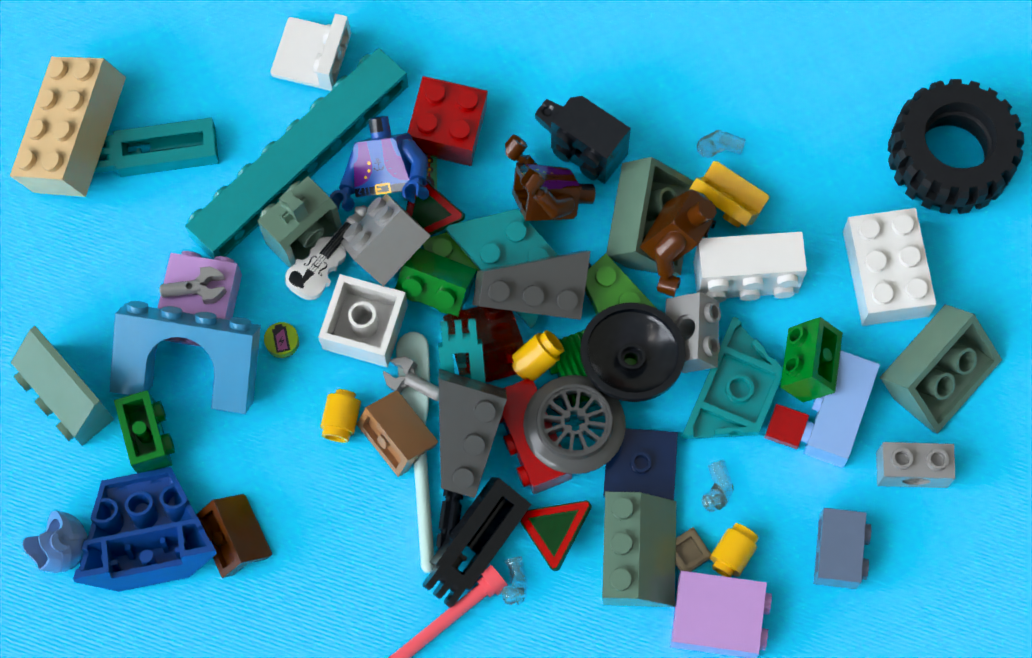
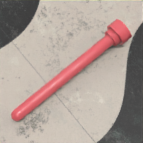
[388,565,509,658]

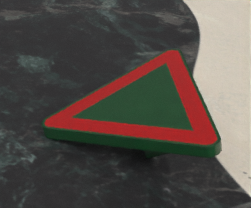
[406,180,465,236]
[520,500,592,571]

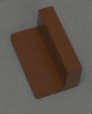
[196,494,272,578]

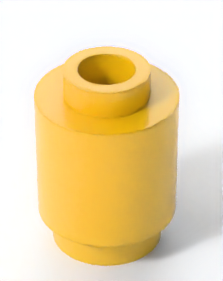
[512,330,564,381]
[320,389,361,443]
[709,523,759,577]

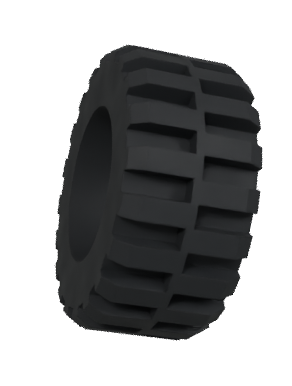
[887,79,1024,214]

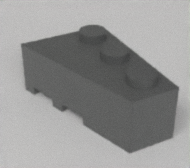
[472,251,590,320]
[439,369,507,498]

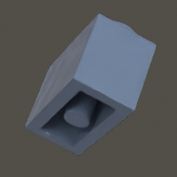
[813,508,871,589]

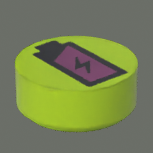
[264,322,299,358]

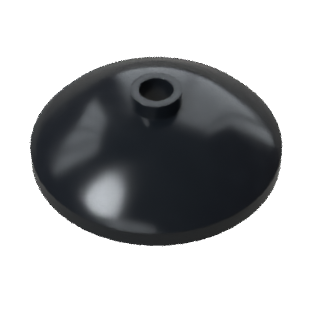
[580,303,686,402]

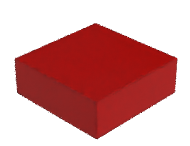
[764,404,809,450]

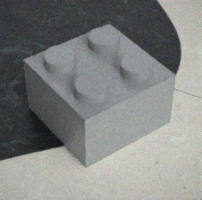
[340,194,430,287]

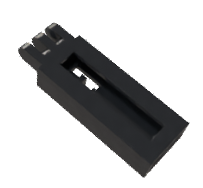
[422,477,532,608]

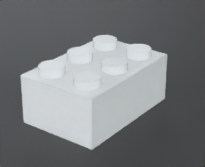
[843,208,936,326]
[693,232,807,302]

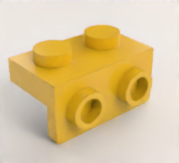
[689,161,770,227]

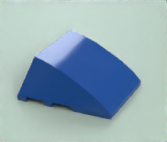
[73,467,217,592]

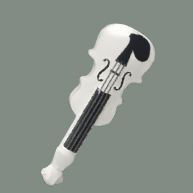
[285,205,368,300]

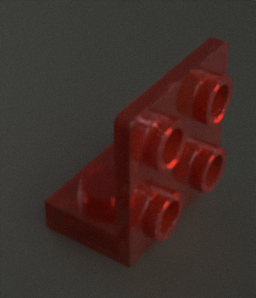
[443,306,524,383]

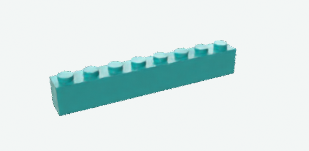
[185,48,409,259]

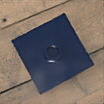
[603,428,678,500]

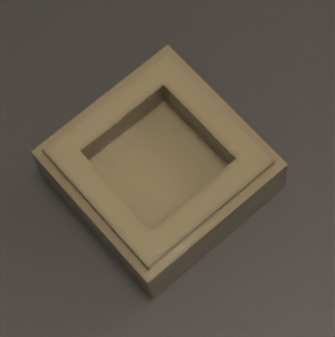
[675,527,711,572]

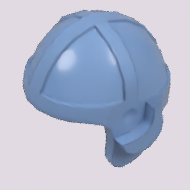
[22,511,88,573]

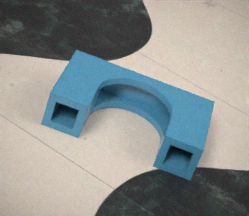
[109,301,261,414]

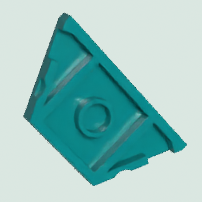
[445,208,558,329]
[682,316,783,439]

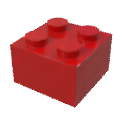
[407,76,488,166]

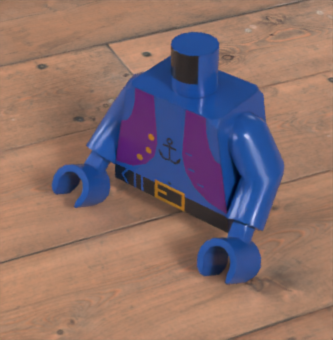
[330,116,429,211]

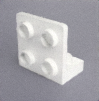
[270,13,351,91]

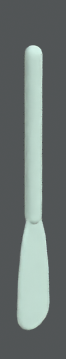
[396,332,435,573]

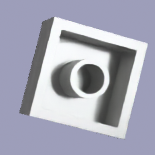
[318,274,408,368]

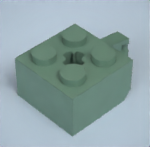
[257,176,342,268]

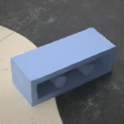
[801,350,880,468]

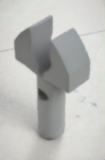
[159,266,227,304]
[383,356,439,401]

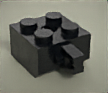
[535,96,631,184]

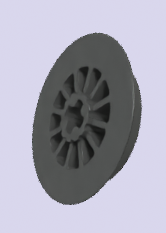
[523,375,626,474]

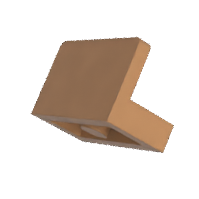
[356,391,438,477]

